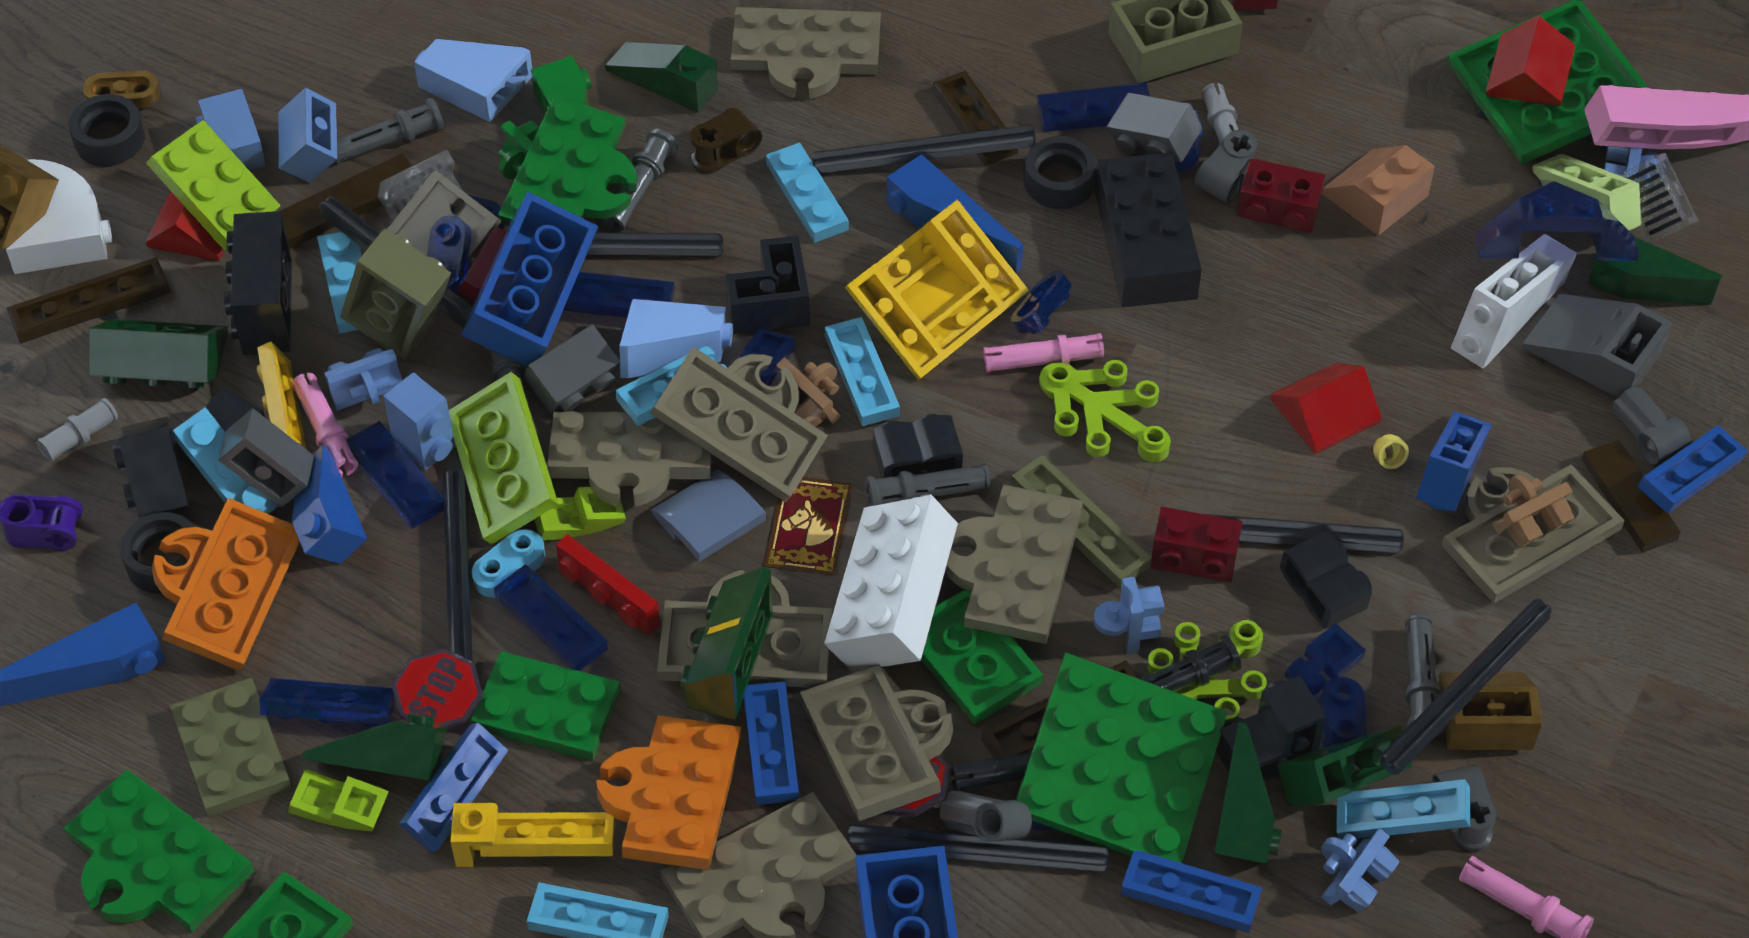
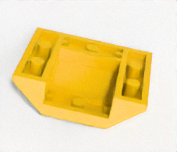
[845,199,1029,380]

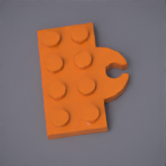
[152,498,300,672]
[596,715,742,870]

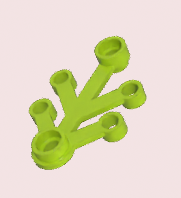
[1039,360,1171,463]
[1147,620,1267,725]

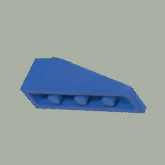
[886,154,1023,272]
[0,603,165,706]

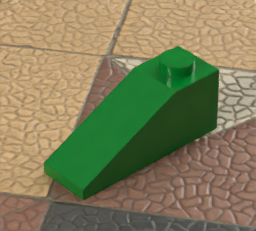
[531,56,592,114]

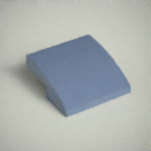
[651,469,766,562]

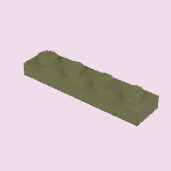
[1011,455,1152,589]

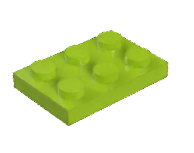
[146,120,281,251]

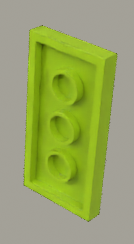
[449,372,559,545]

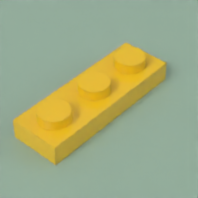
[257,341,307,450]
[480,812,616,857]

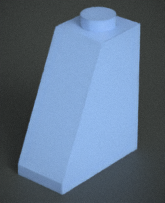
[414,39,532,122]
[620,299,733,378]

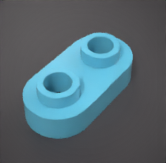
[472,530,545,598]

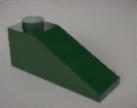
[605,42,718,113]
[1588,228,1723,305]
[302,713,446,780]
[1214,722,1282,864]
[1277,726,1413,807]

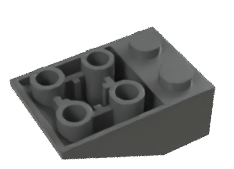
[1522,294,1673,398]

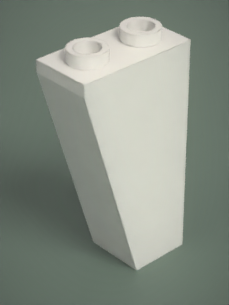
[1451,234,1577,368]

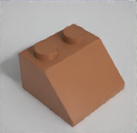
[1322,145,1435,236]

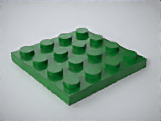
[1448,0,1649,165]
[1016,653,1228,863]

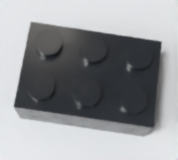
[224,211,293,355]

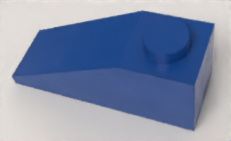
[1416,411,1492,512]
[292,445,367,564]

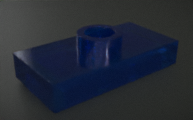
[737,328,796,386]

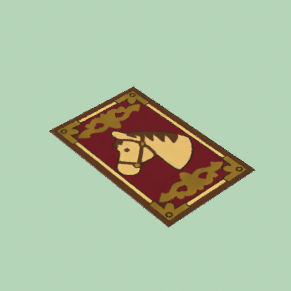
[764,477,853,575]

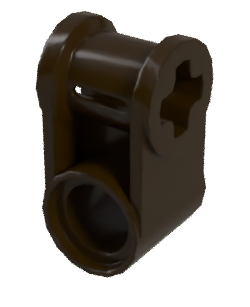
[690,108,763,173]

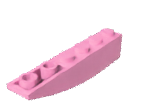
[1584,85,1749,149]

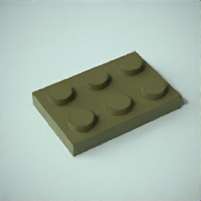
[170,677,292,817]

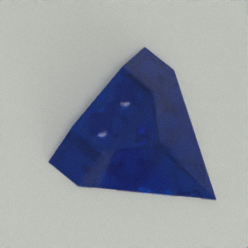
[1475,180,1639,261]

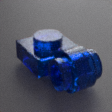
[1284,623,1366,697]

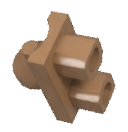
[771,357,841,427]
[1492,474,1575,548]

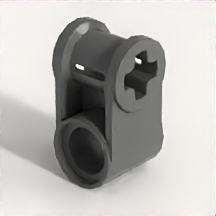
[1194,130,1258,204]
[1432,764,1497,852]

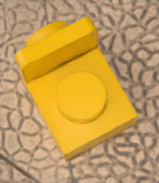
[450,803,498,867]

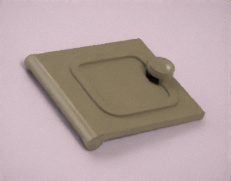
[387,169,501,287]

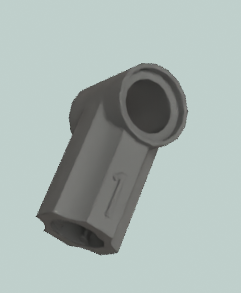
[1612,386,1691,465]
[940,791,1032,842]

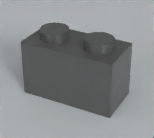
[1107,93,1203,163]
[523,324,620,416]
[218,408,315,508]

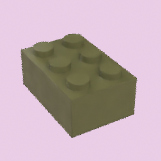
[1108,0,1243,84]
[340,228,451,361]

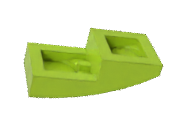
[534,487,626,541]
[288,769,389,832]

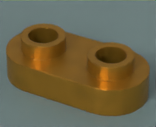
[83,71,161,108]

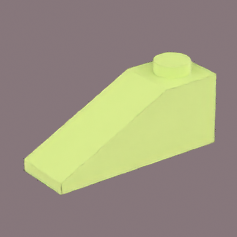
[1532,153,1641,238]

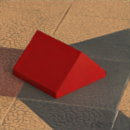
[1486,15,1575,106]
[146,191,224,261]
[1270,363,1382,454]

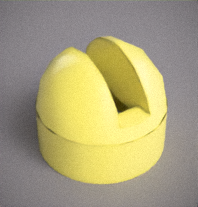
[1373,434,1409,469]

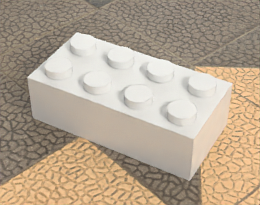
[824,495,958,672]

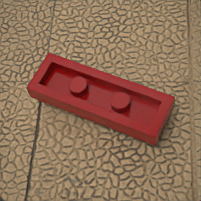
[556,534,661,635]

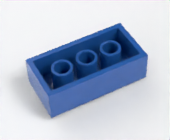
[461,191,598,367]
[855,846,958,938]

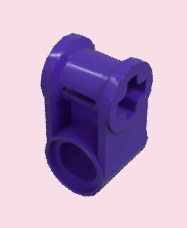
[0,494,83,550]

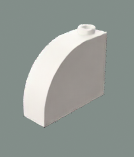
[6,159,112,274]

